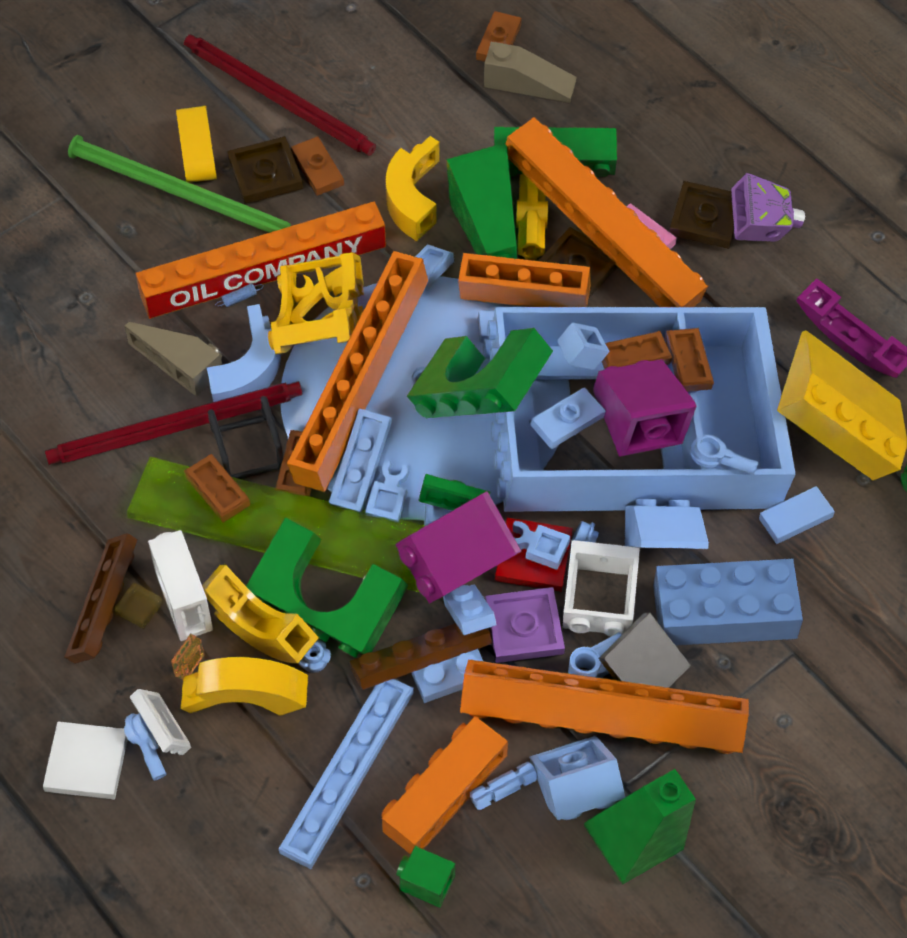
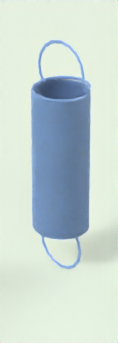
[215,284,264,307]

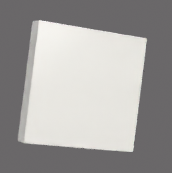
[43,722,128,799]

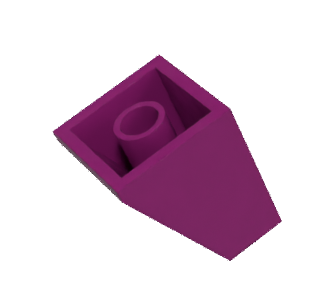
[593,359,697,457]
[395,491,521,604]

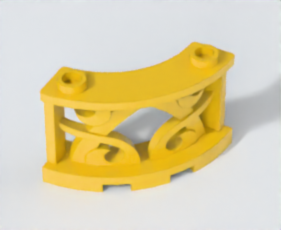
[268,252,364,354]

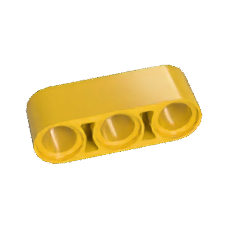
[176,106,217,183]

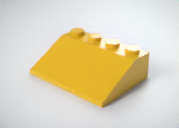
[777,330,907,480]

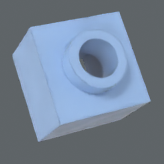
[557,322,610,370]

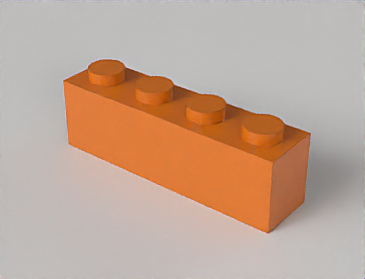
[458,253,591,307]
[381,716,508,854]

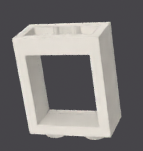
[148,530,213,641]
[562,540,640,637]

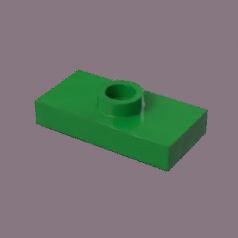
[418,474,491,511]

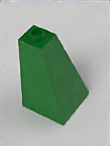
[446,143,517,259]
[584,769,696,885]

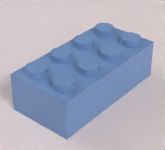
[653,559,803,645]

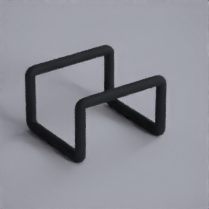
[208,396,283,481]

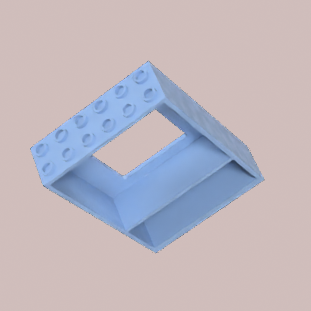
[483,307,796,512]

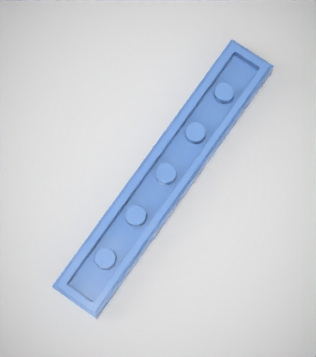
[279,679,413,869]

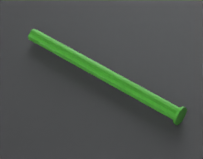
[68,135,291,233]

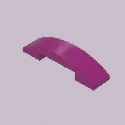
[796,278,907,378]

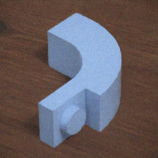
[207,304,281,402]

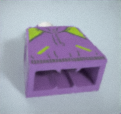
[731,173,805,242]

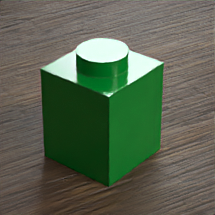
[396,846,455,908]

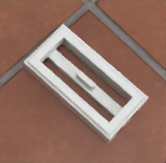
[130,689,191,755]

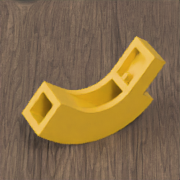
[386,136,439,242]
[202,565,319,663]
[181,657,308,716]

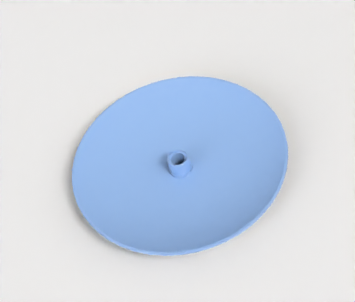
[281,276,570,521]

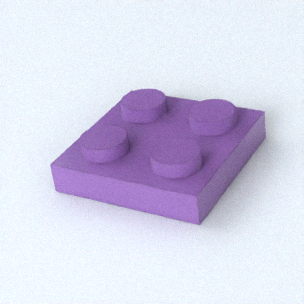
[485,587,565,663]

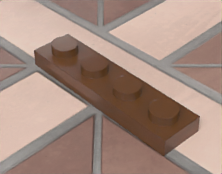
[64,533,138,664]
[349,623,492,690]

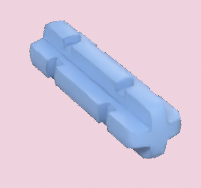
[470,762,537,810]

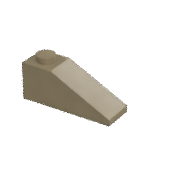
[484,41,577,103]
[125,322,222,396]

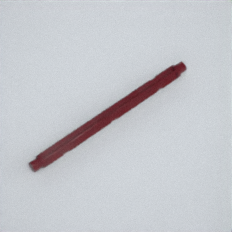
[184,34,376,156]
[45,381,303,465]

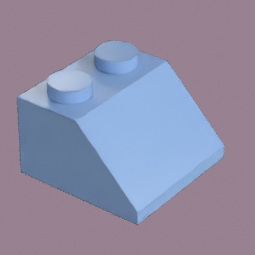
[625,499,709,549]
[529,736,625,820]

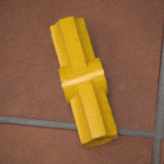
[516,174,548,260]

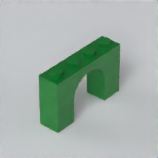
[407,328,553,418]
[246,517,409,658]

